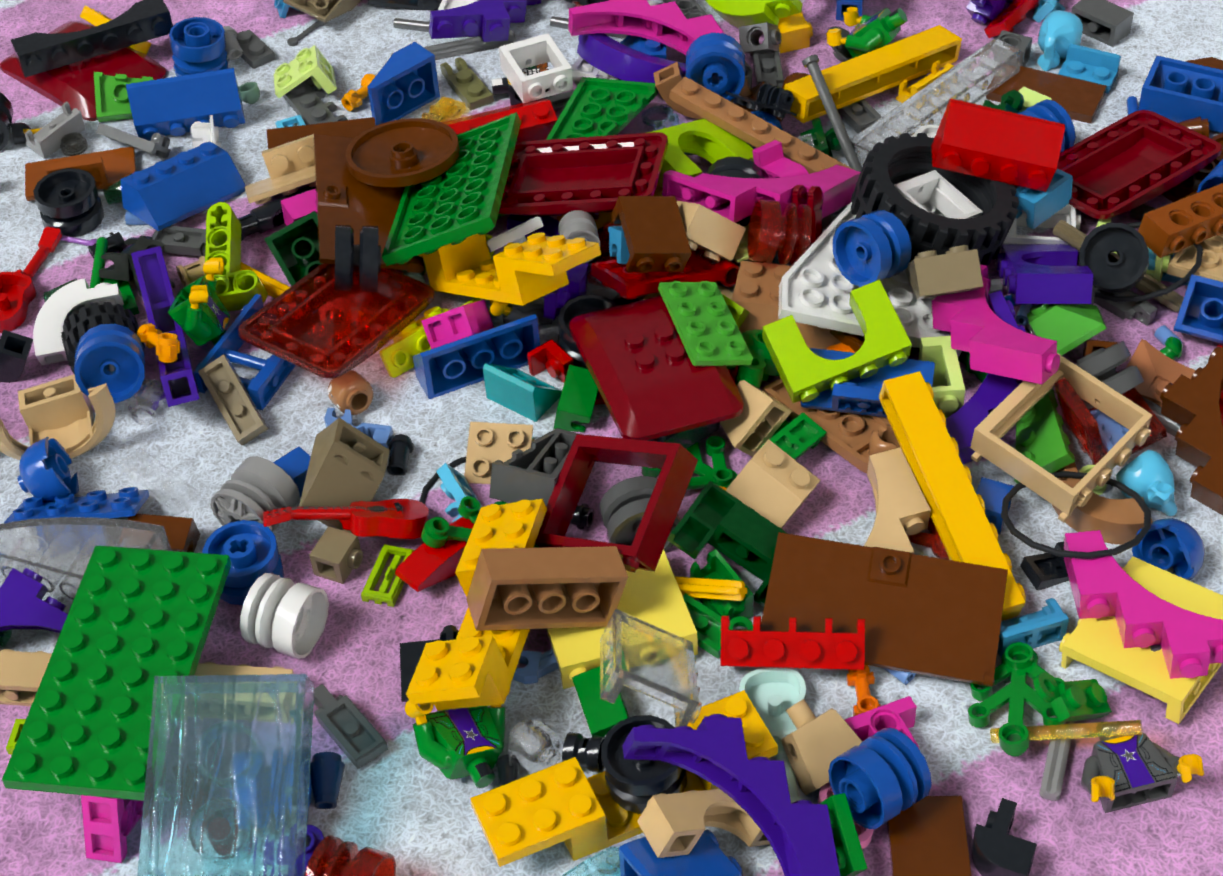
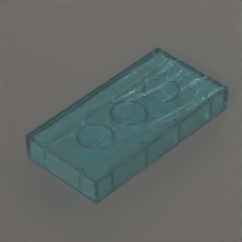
[137,674,315,876]

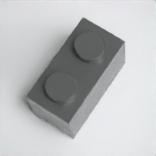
[1071,0,1134,47]

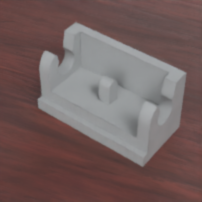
[25,102,85,159]

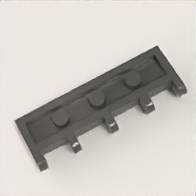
[283,77,348,125]

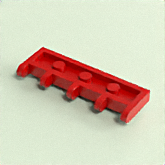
[720,616,865,670]

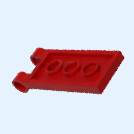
[590,248,739,299]

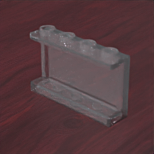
[600,609,702,728]

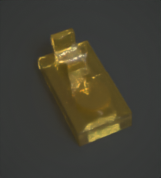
[422,96,466,122]

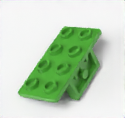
[658,281,753,369]

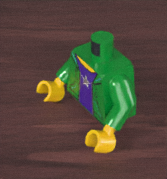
[826,7,907,58]
[168,257,230,346]
[405,688,510,788]

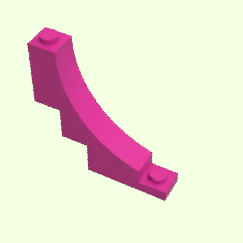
[662,165,861,223]
[932,265,1060,385]

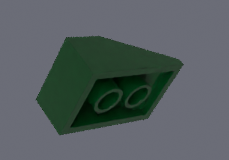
[264,211,357,311]

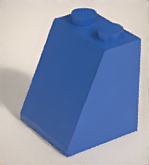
[619,829,743,876]

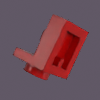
[527,339,574,383]

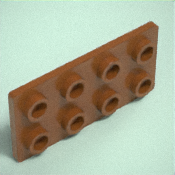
[25,147,136,201]

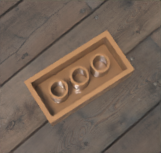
[466,546,628,631]

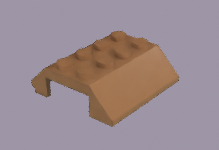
[732,261,841,349]

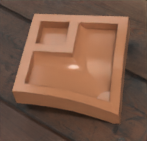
[1121,339,1196,407]

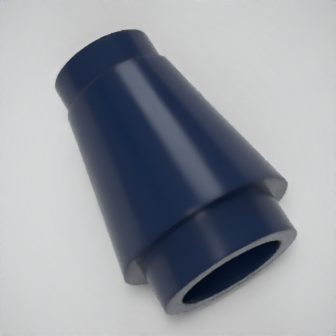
[308,752,345,809]

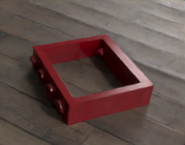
[535,434,698,573]

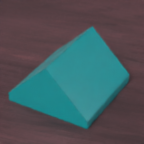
[483,363,562,422]

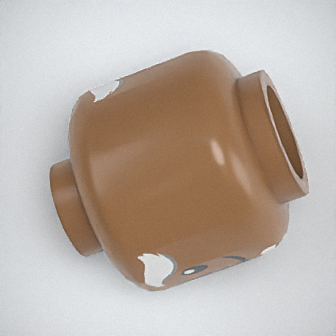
[328,370,374,415]

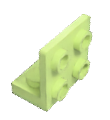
[274,45,337,98]

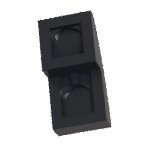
[1020,542,1069,590]

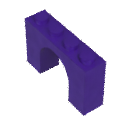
[995,244,1093,304]

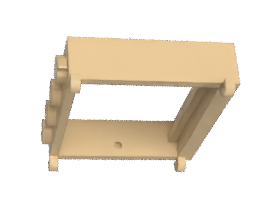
[970,353,1153,523]

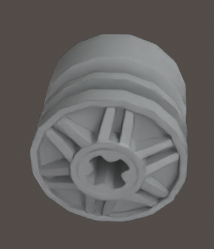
[210,456,300,532]

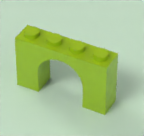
[647,118,754,189]
[762,279,912,403]

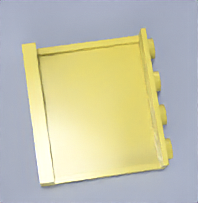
[546,549,698,689]
[1059,556,1223,724]

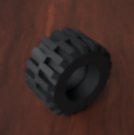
[61,302,145,374]

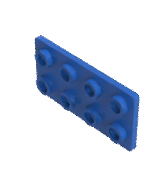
[801,348,935,417]
[4,487,149,557]

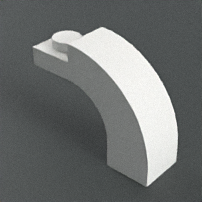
[33,278,124,365]

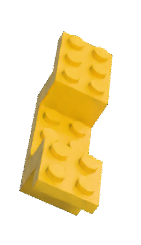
[417,233,601,306]
[406,499,547,711]
[470,690,778,867]

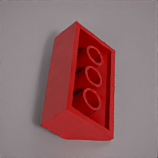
[442,98,558,142]
[931,98,1065,192]

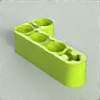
[205,202,268,311]

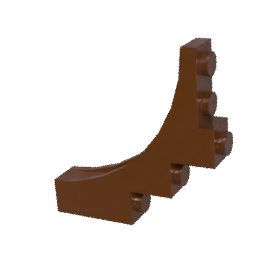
[1160,346,1223,515]

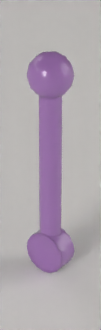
[61,235,97,246]

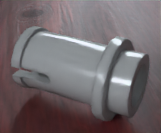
[223,26,243,60]

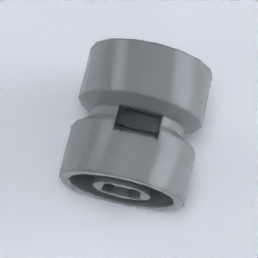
[558,210,600,264]

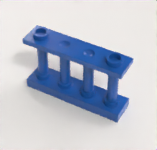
[194,294,322,411]

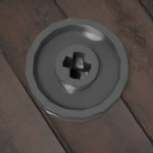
[1073,340,1145,413]
[600,476,680,552]

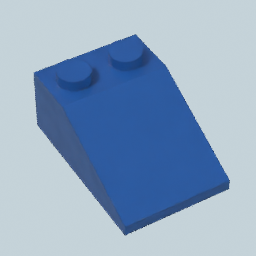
[367,42,440,125]

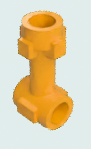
[341,74,375,111]
[137,323,180,363]

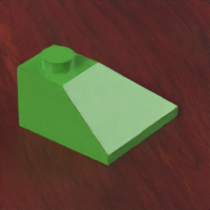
[1027,304,1107,356]

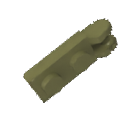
[440,57,494,111]

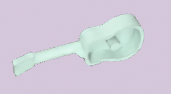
[739,667,806,803]

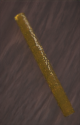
[990,720,1143,743]

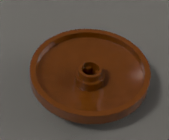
[345,118,460,187]

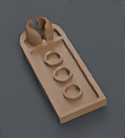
[762,378,900,473]

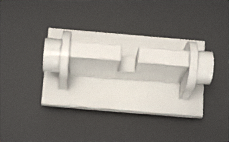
[190,115,221,148]

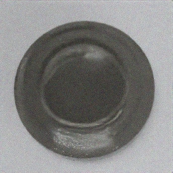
[60,133,88,156]

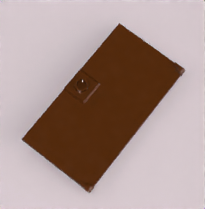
[313,134,424,273]
[761,532,1008,687]

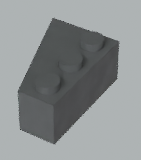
[489,428,579,506]

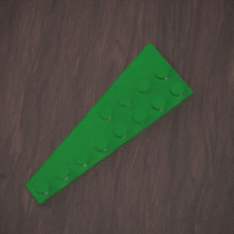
[546,77,658,140]

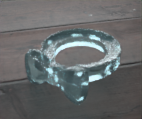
[641,106,679,131]

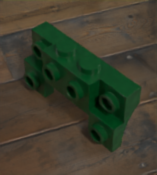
[667,481,788,607]

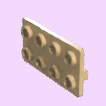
[245,134,316,204]

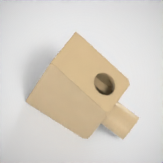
[720,380,792,457]
[782,699,863,795]

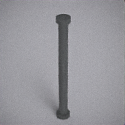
[802,55,862,172]

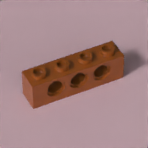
[1138,183,1223,258]

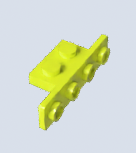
[379,298,481,378]

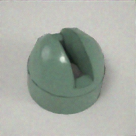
[239,82,260,104]

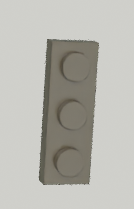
[198,354,268,445]

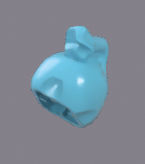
[1037,10,1083,71]
[1116,450,1177,516]

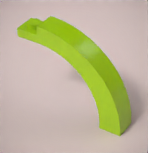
[705,0,803,28]

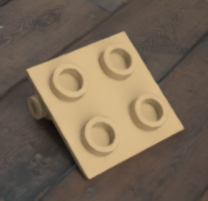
[464,422,534,484]

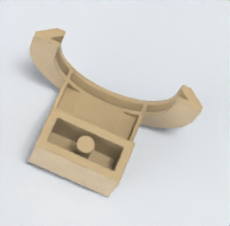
[0,374,116,460]

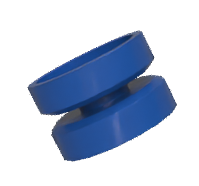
[685,33,745,101]
[833,210,912,287]
[74,324,145,403]
[202,520,284,606]

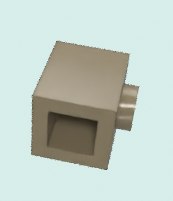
[309,526,363,584]

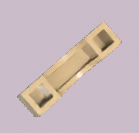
[637,788,770,858]

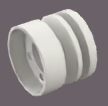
[240,573,329,659]

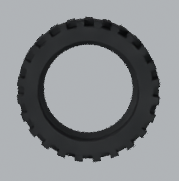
[851,133,1019,266]

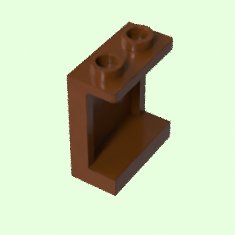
[611,196,692,273]

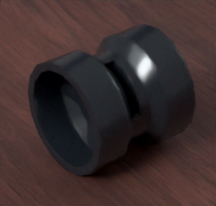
[562,732,605,773]

